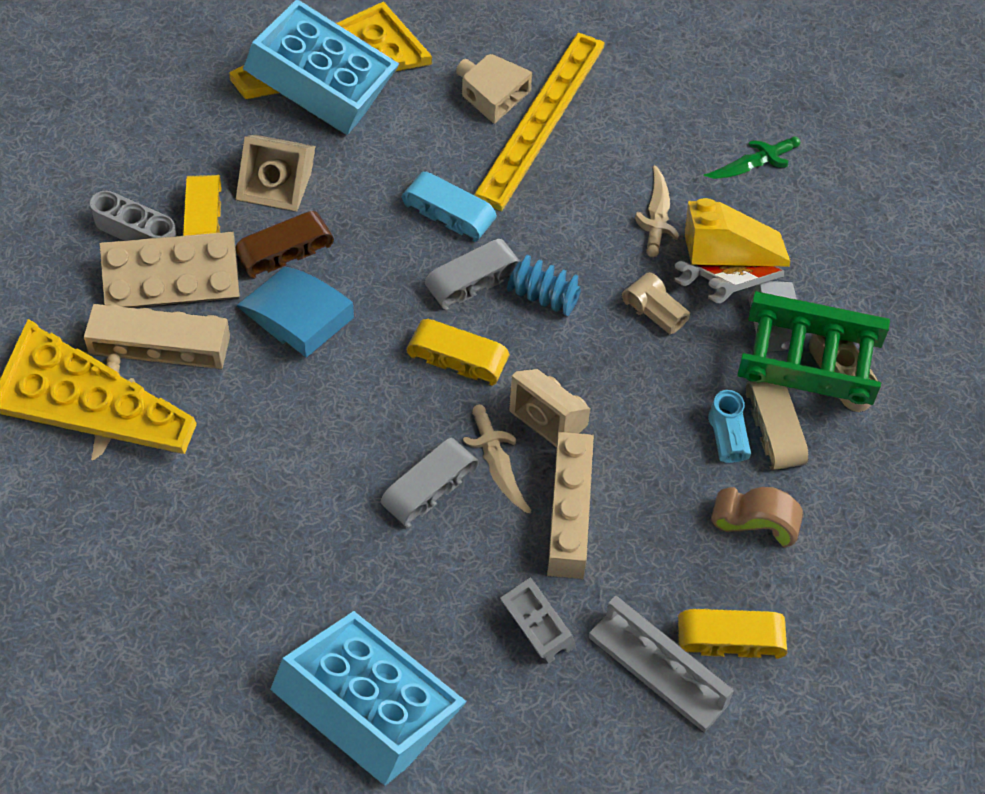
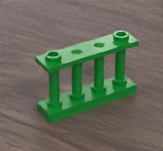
[737,291,890,405]

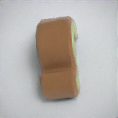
[711,487,803,548]

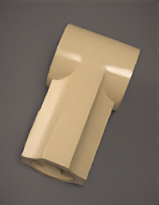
[622,272,690,334]

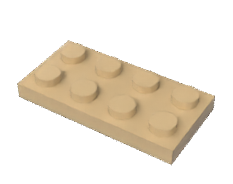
[100,232,240,308]

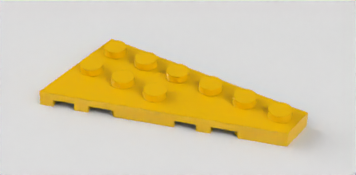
[229,1,432,99]
[0,319,197,454]

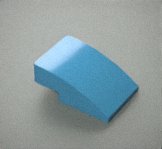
[237,267,354,358]

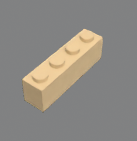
[84,304,230,369]
[547,432,594,579]

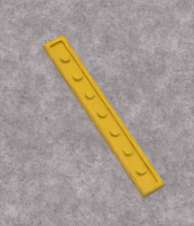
[474,32,605,211]

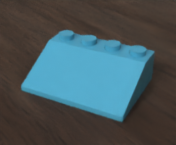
[243,0,399,135]
[270,611,466,786]

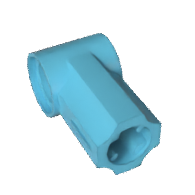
[708,390,751,463]

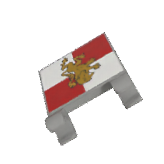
[674,261,785,303]

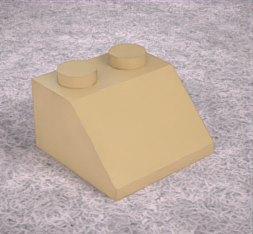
[236,135,315,211]
[509,369,590,447]

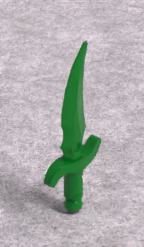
[704,136,801,179]

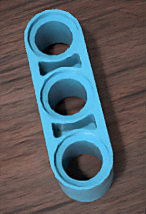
[402,172,497,242]

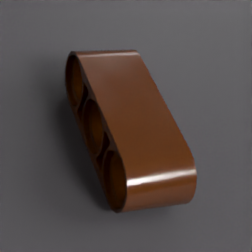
[235,211,334,279]

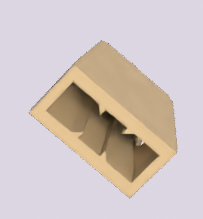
[456,54,532,124]

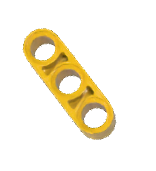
[183,175,221,236]
[406,319,510,386]
[678,609,787,659]

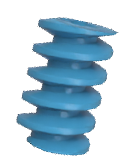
[507,255,581,316]

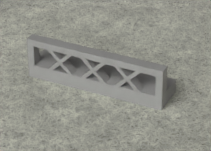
[588,595,734,733]

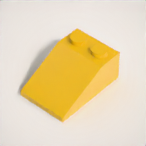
[685,198,790,267]

